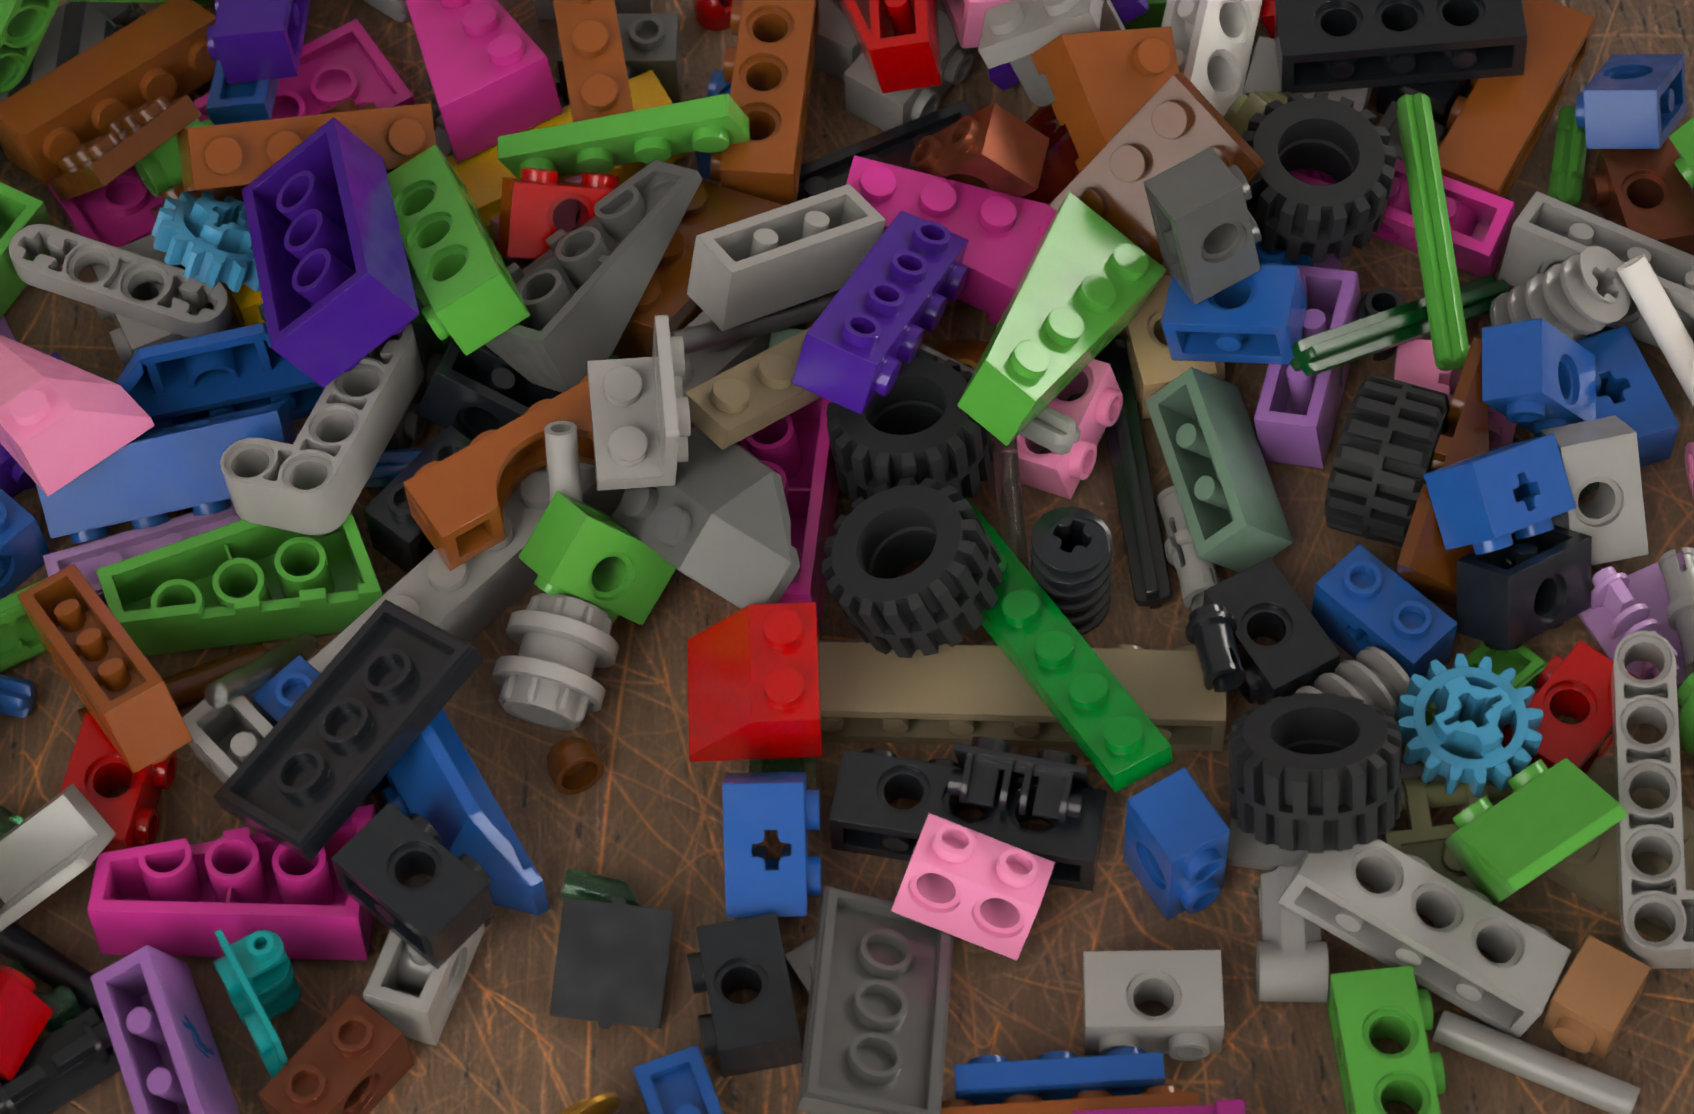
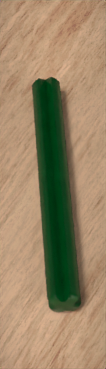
[1290,275,1509,377]

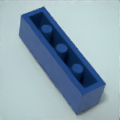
[36,400,297,543]

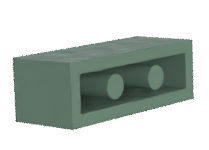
[1145,367,1294,573]

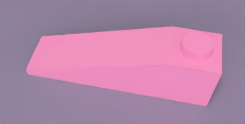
[0,335,155,497]

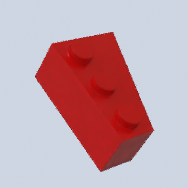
[837,0,942,94]

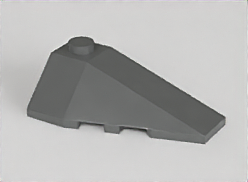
[485,160,703,393]

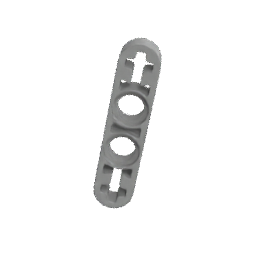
[9,224,233,338]

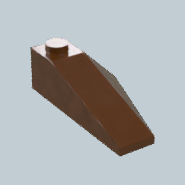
[1397,337,1489,608]

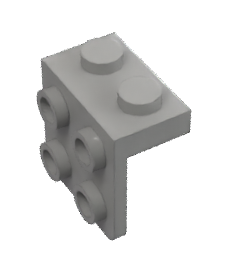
[978,0,1126,107]

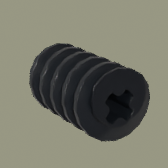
[1030,506,1114,635]

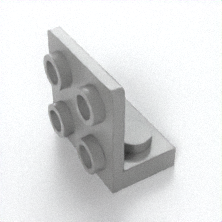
[587,315,691,491]

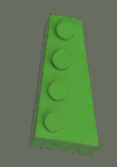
[957,191,1167,446]
[96,511,383,656]

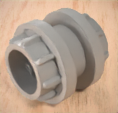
[492,593,619,730]

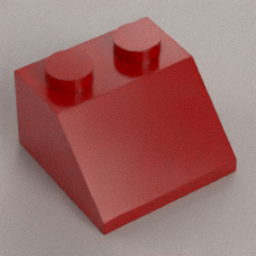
[688,602,822,762]

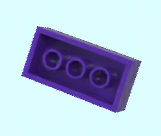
[242,117,419,388]

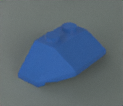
[115,323,326,432]
[380,709,550,915]

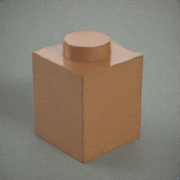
[1543,935,1651,1060]

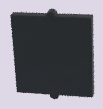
[549,897,675,1029]

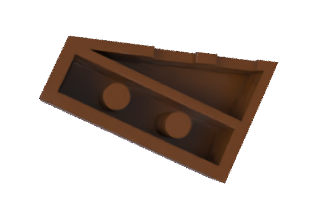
[612,180,785,359]

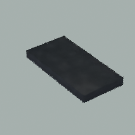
[213,599,483,862]

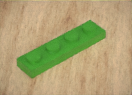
[498,93,750,178]

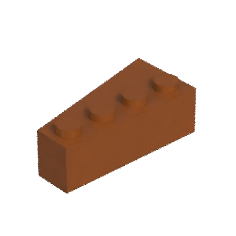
[1031,27,1179,275]

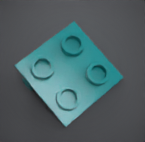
[213,929,301,1079]

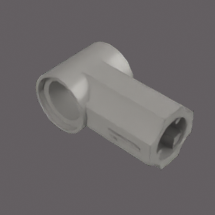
[1256,866,1329,1003]

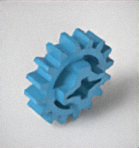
[151,191,260,292]
[1396,653,1543,797]

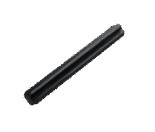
[1094,335,1172,609]

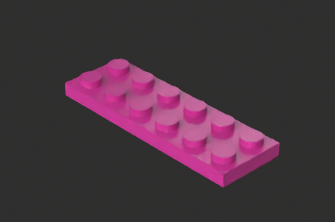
[45,18,415,247]

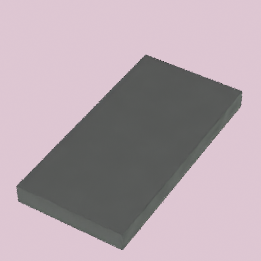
[796,886,954,1114]

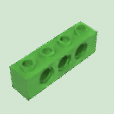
[387,144,531,356]
[1326,965,1446,1114]

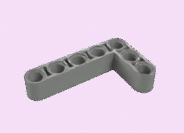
[1611,630,1694,969]

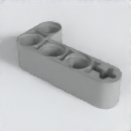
[220,322,425,535]

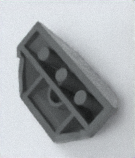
[612,426,800,609]

